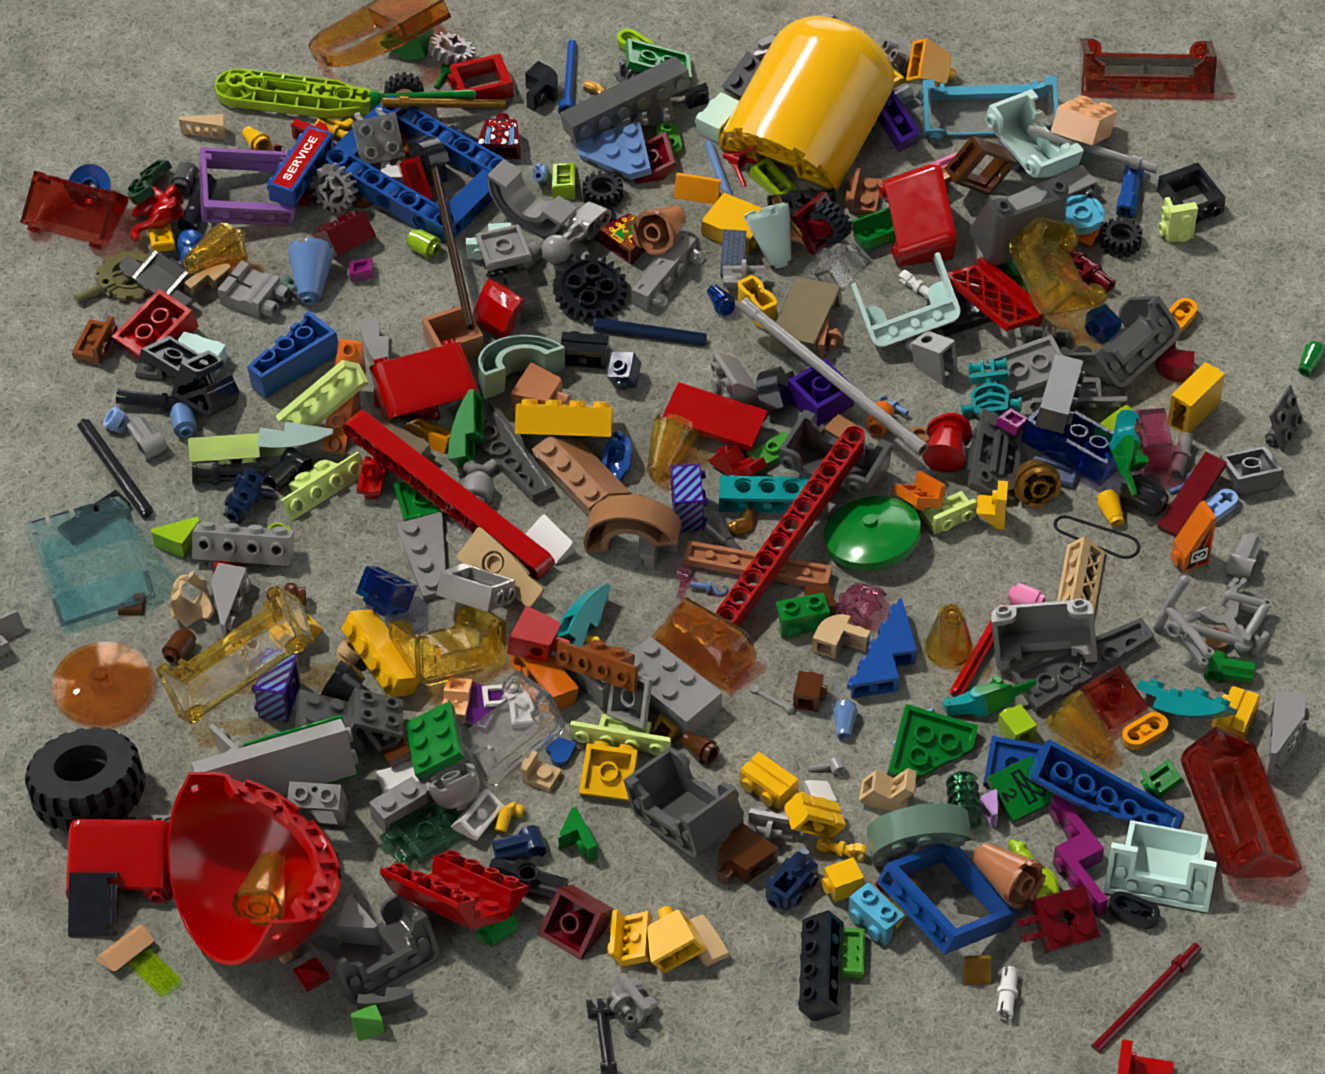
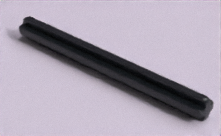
[77,418,153,518]

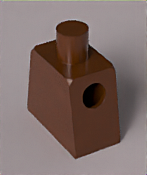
[716,823,778,884]

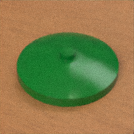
[824,496,922,571]

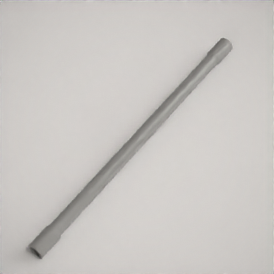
[738,298,928,456]

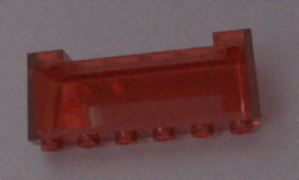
[1181,727,1303,878]

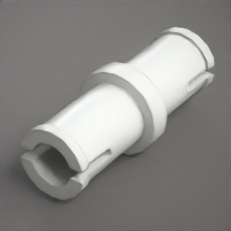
[996,966,1019,1020]

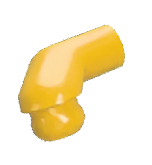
[495,802,525,834]

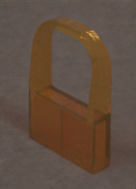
[308,0,451,67]

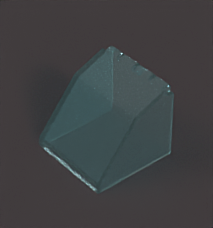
[24,496,156,627]

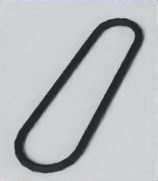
[1053,515,1140,559]

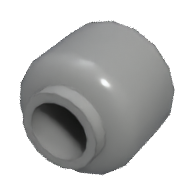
[463,471,494,504]

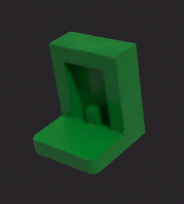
[1139,758,1184,798]

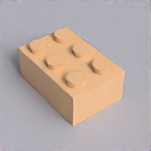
[1051,95,1118,146]

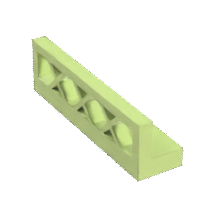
[276,360,369,426]

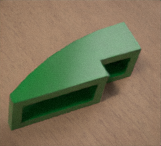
[448,389,484,467]

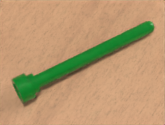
[370,89,476,108]

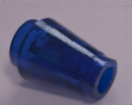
[707,285,736,316]

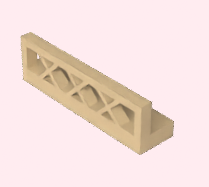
[1057,536,1105,614]

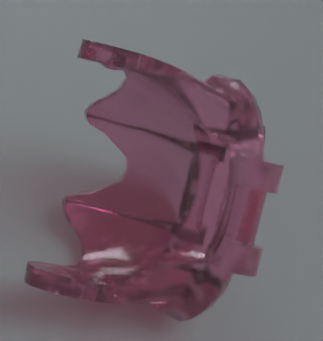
[836,583,887,629]

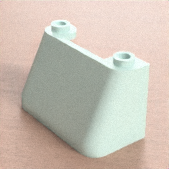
[985,89,1084,178]

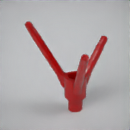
[723,145,785,187]

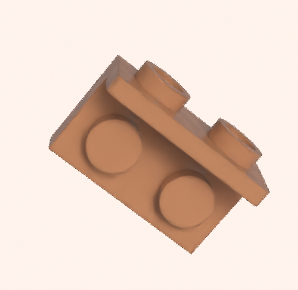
[845,167,883,215]

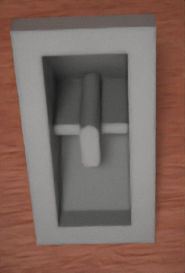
[337,895,382,946]

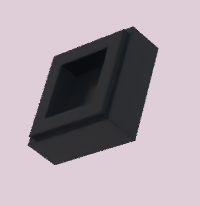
[685,83,709,109]

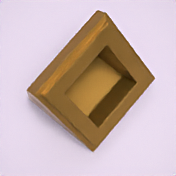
[650,713,682,745]

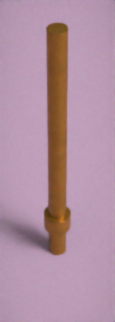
[381,96,506,109]

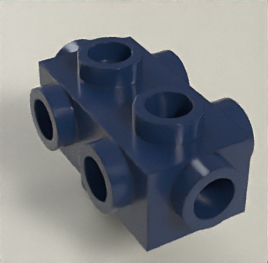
[223,468,275,524]
[764,848,819,911]

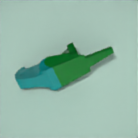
[1109,410,1149,496]
[942,675,1037,717]

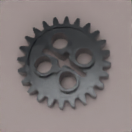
[553,254,628,322]

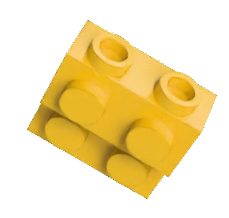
[579,741,639,802]

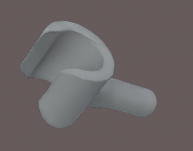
[808,756,846,776]

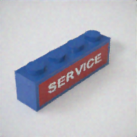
[267,126,333,208]

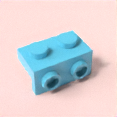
[848,883,904,946]

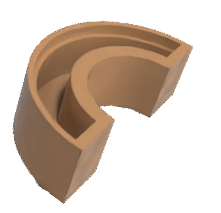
[583,493,682,553]

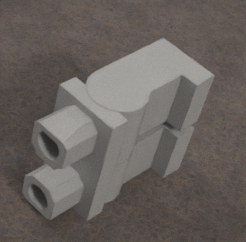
[218,260,290,319]

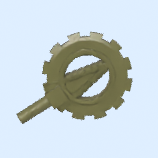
[74,250,152,304]

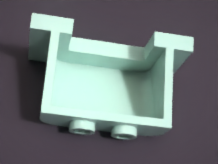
[1103,820,1217,913]

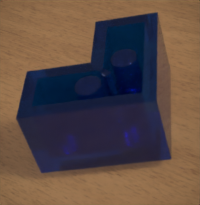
[356,566,418,616]

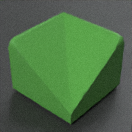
[351,1005,384,1041]

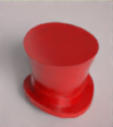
[922,413,972,473]

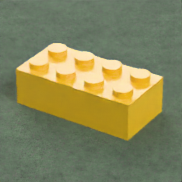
[515,399,614,437]

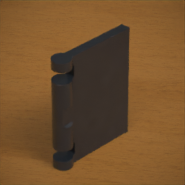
[68,872,119,936]

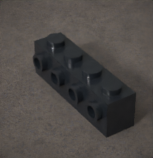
[798,910,844,1021]

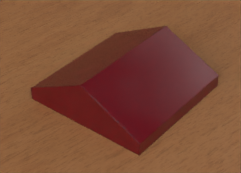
[635,131,677,184]

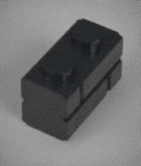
[560,331,609,369]

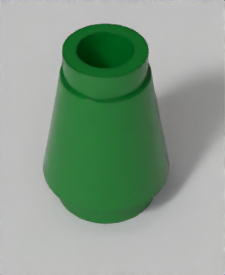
[1298,341,1325,376]

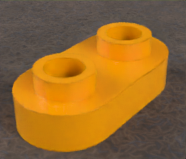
[1169,298,1198,334]
[1122,712,1168,750]

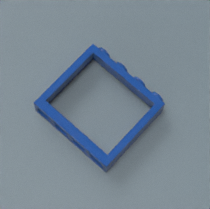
[877,843,1019,955]

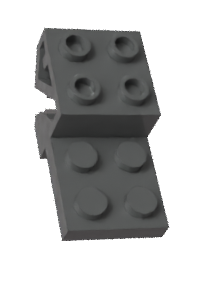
[296,688,403,755]

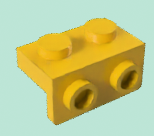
[608,909,653,966]

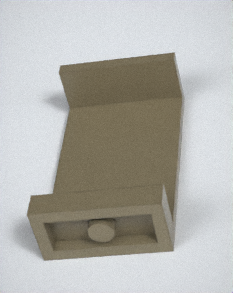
[770,277,842,357]

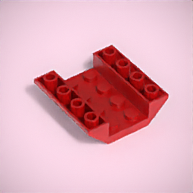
[380,850,529,929]

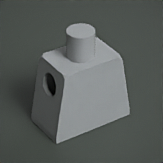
[905,331,958,386]

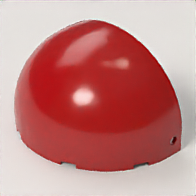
[167,772,341,965]

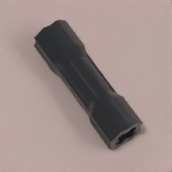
[178,173,217,232]

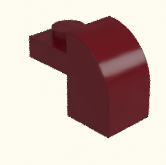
[1155,341,1194,383]

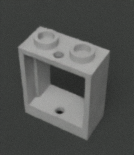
[436,564,515,612]
[287,781,348,827]

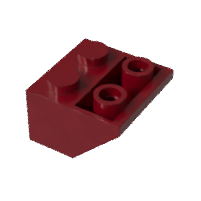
[312,210,377,257]

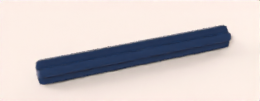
[593,317,707,347]

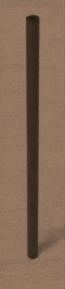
[431,167,475,331]

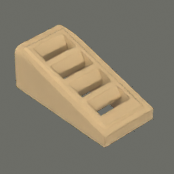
[179,114,226,140]

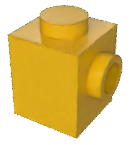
[822,857,864,902]

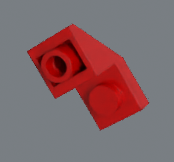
[708,445,767,476]

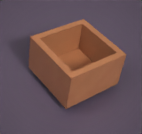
[422,305,484,360]

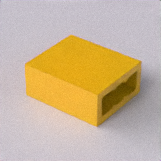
[701,192,762,255]
[1167,362,1225,433]

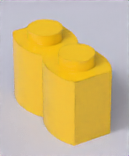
[738,275,777,329]

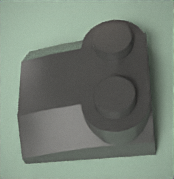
[1220,446,1284,495]

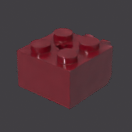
[1017,886,1101,954]

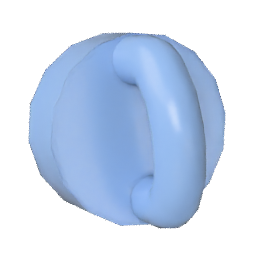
[103,407,128,433]

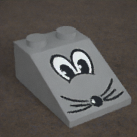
[1266,691,1310,782]

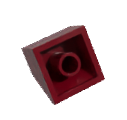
[538,885,615,959]

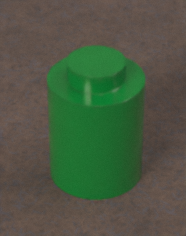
[477,914,519,947]

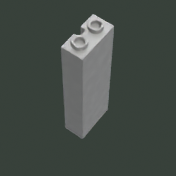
[191,719,358,796]

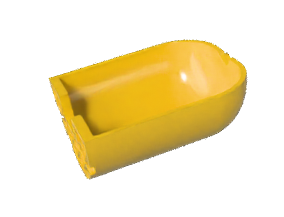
[718,16,894,192]

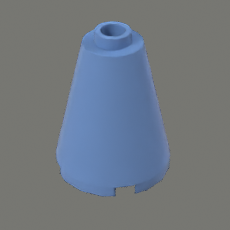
[288,238,334,305]

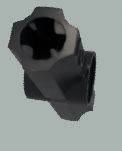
[489,857,569,899]

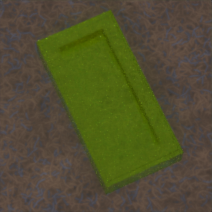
[126,946,181,997]

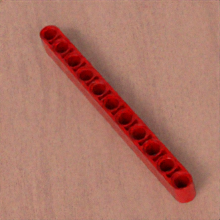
[342,410,555,581]
[715,426,865,637]

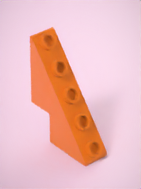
[321,339,366,454]

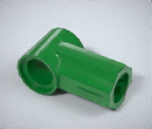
[1203,651,1255,684]

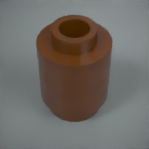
[162,628,196,664]

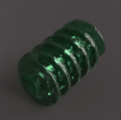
[946,771,982,829]

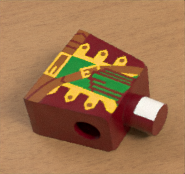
[600,214,645,265]

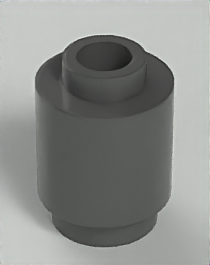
[171,162,199,195]

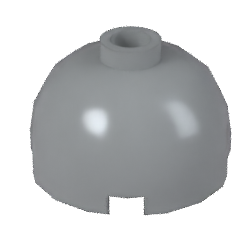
[426,763,480,811]

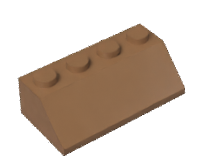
[532,435,631,517]

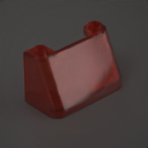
[20,170,129,250]

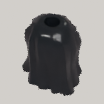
[1119,474,1169,516]

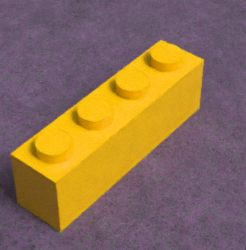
[341,609,422,697]

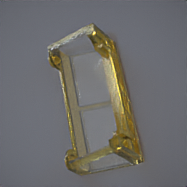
[156,585,313,724]

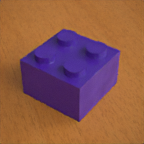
[788,359,854,426]

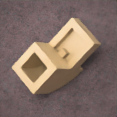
[812,614,870,659]
[859,768,917,811]

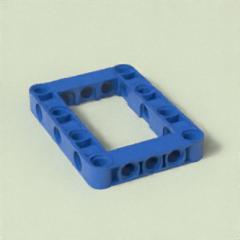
[325,96,507,243]

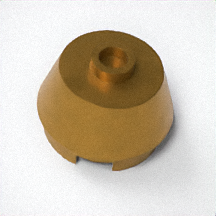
[1014,459,1061,508]

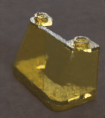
[1009,216,1108,315]
[388,605,506,685]

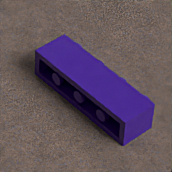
[877,89,920,152]

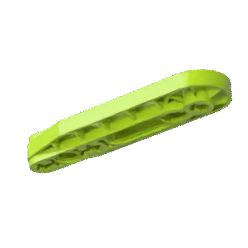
[215,69,375,119]

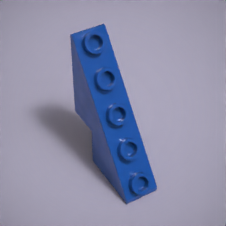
[847,598,917,699]

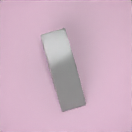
[361,319,390,366]

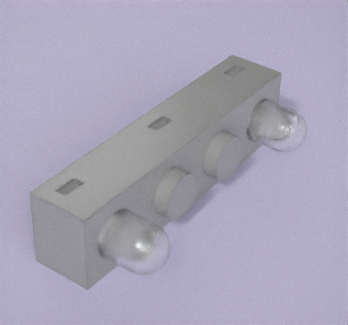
[631,232,705,311]

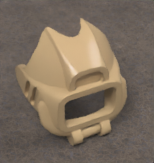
[170,571,214,627]

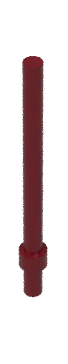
[1091,943,1201,1053]

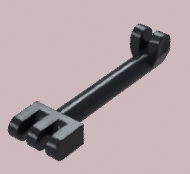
[586,997,618,1074]

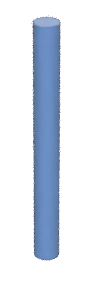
[704,140,733,196]

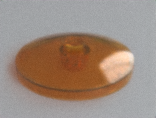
[51,641,153,727]

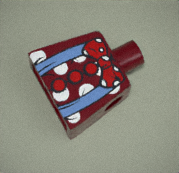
[477,113,521,159]

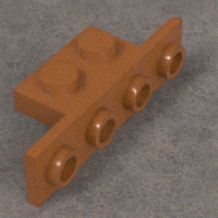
[556,640,638,692]

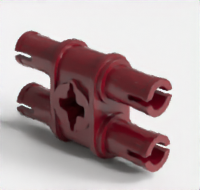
[1041,242,1116,304]

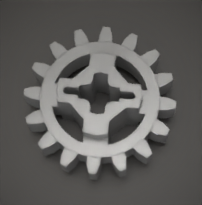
[428,32,476,65]
[310,163,358,213]

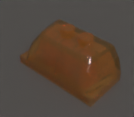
[651,597,757,693]

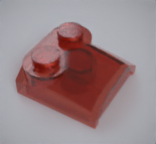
[1077,665,1148,732]

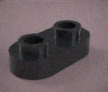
[1108,891,1160,929]

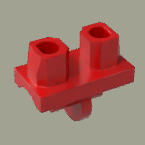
[356,456,388,499]

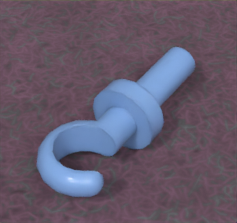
[878,396,909,416]
[690,581,728,597]

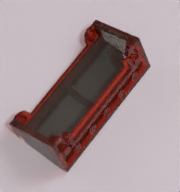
[1079,38,1217,99]

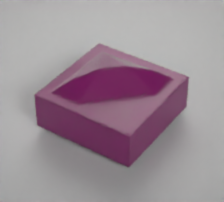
[349,258,374,282]
[996,408,1030,436]

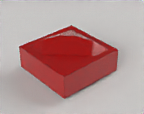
[293,957,330,992]

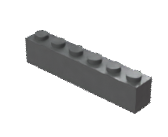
[560,56,691,143]

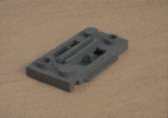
[967,409,1025,504]

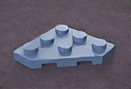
[576,121,652,180]

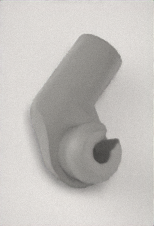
[463,459,499,476]

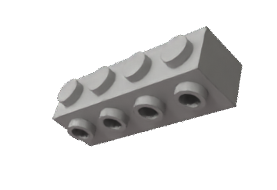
[192,521,294,566]

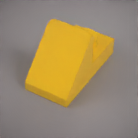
[976,481,1008,530]

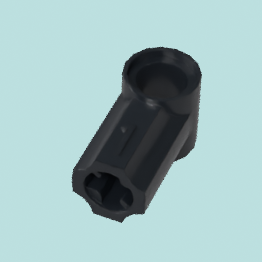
[264,447,312,491]

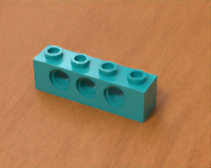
[719,475,816,513]

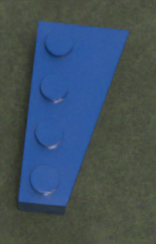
[247,310,339,399]

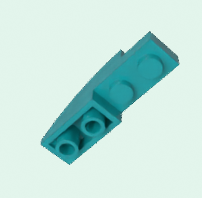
[555,583,611,669]
[1136,678,1238,719]

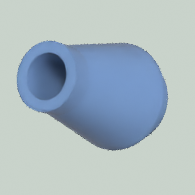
[833,700,858,739]

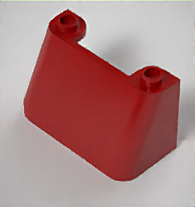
[879,163,956,267]
[369,338,479,420]
[66,819,172,903]

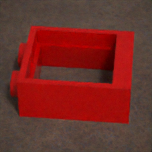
[447,53,514,109]

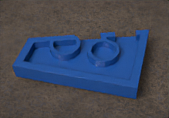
[983,736,1043,786]

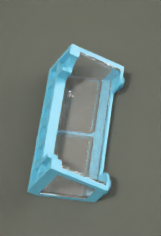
[920,76,1058,141]

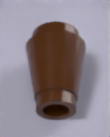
[681,732,720,764]

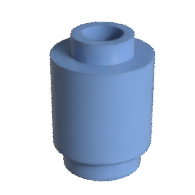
[170,402,197,438]

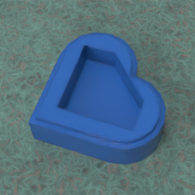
[545,736,577,767]

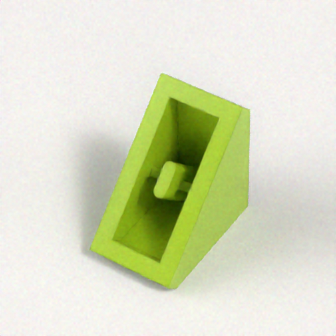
[151,517,200,558]

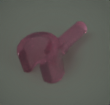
[676,564,692,599]

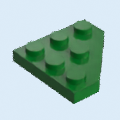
[886,704,979,779]

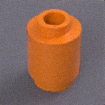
[866,401,895,437]

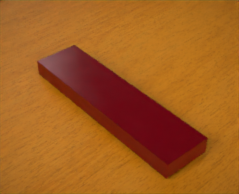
[1158,451,1227,537]

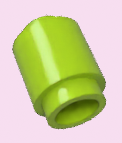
[407,229,441,259]

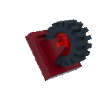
[791,192,853,255]

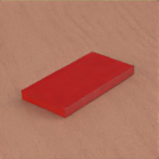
[661,382,768,451]

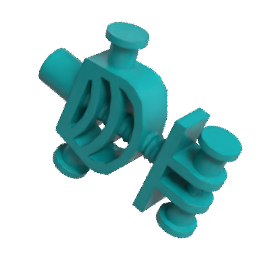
[960,357,1022,419]

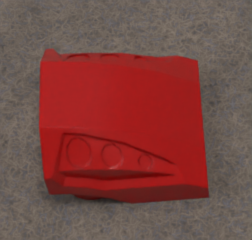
[472,279,525,338]

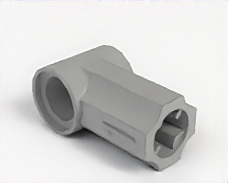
[127,415,168,461]
[1226,533,1263,581]

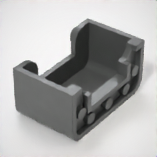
[623,747,744,858]

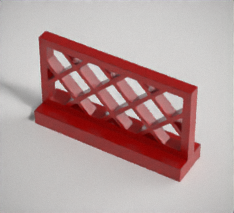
[947,257,1048,331]

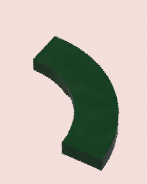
[127,159,172,205]

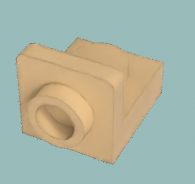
[520,751,562,793]

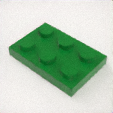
[625,38,692,82]
[406,700,465,781]

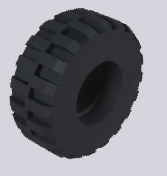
[25,727,146,832]

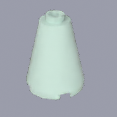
[744,203,791,269]

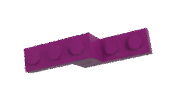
[1049,795,1108,917]

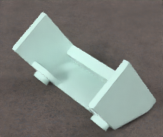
[851,252,960,348]

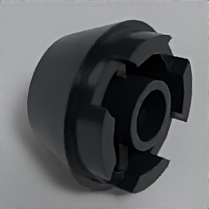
[320,660,366,701]

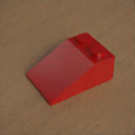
[112,289,199,361]

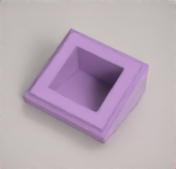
[980,789,998,828]

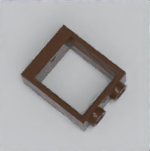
[944,135,1017,195]

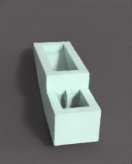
[257,422,334,448]

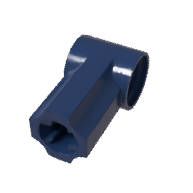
[492,825,547,861]

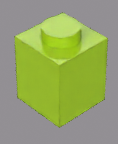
[998,704,1037,742]

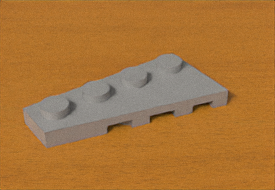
[396,512,446,601]

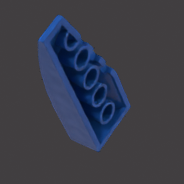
[1029,739,1184,829]

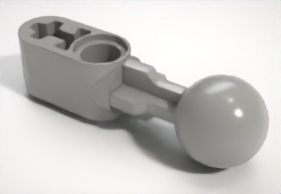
[542,201,611,264]

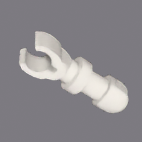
[899,270,929,299]

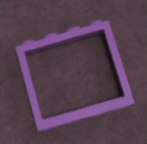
[199,147,295,226]

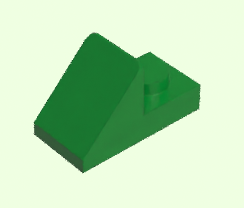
[558,807,598,862]

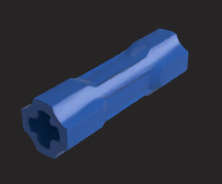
[1116,164,1144,218]

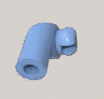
[533,164,549,185]

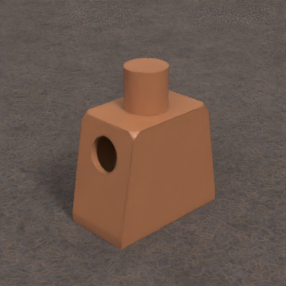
[511,363,571,409]

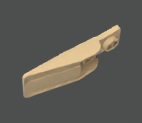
[457,527,544,608]

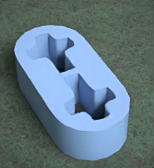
[1205,489,1238,522]

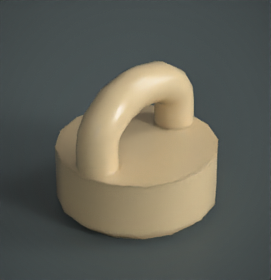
[336,640,361,664]

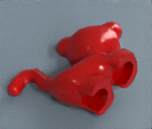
[130,184,184,242]

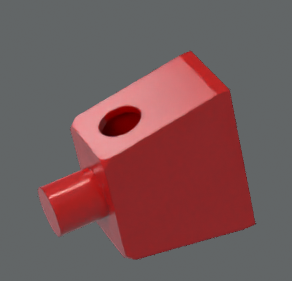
[507,606,571,662]

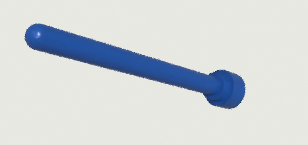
[558,39,576,115]

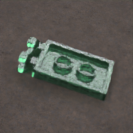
[380,800,467,866]

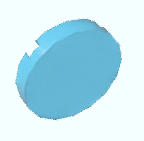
[1064,195,1105,235]

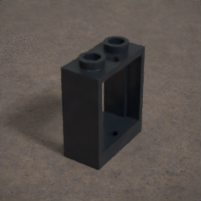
[1157,162,1226,224]

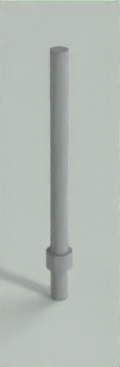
[1027,125,1159,174]

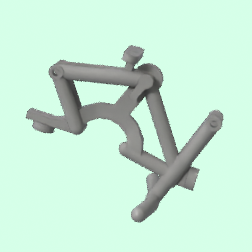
[1153,576,1272,668]

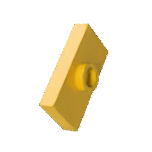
[148,224,175,253]

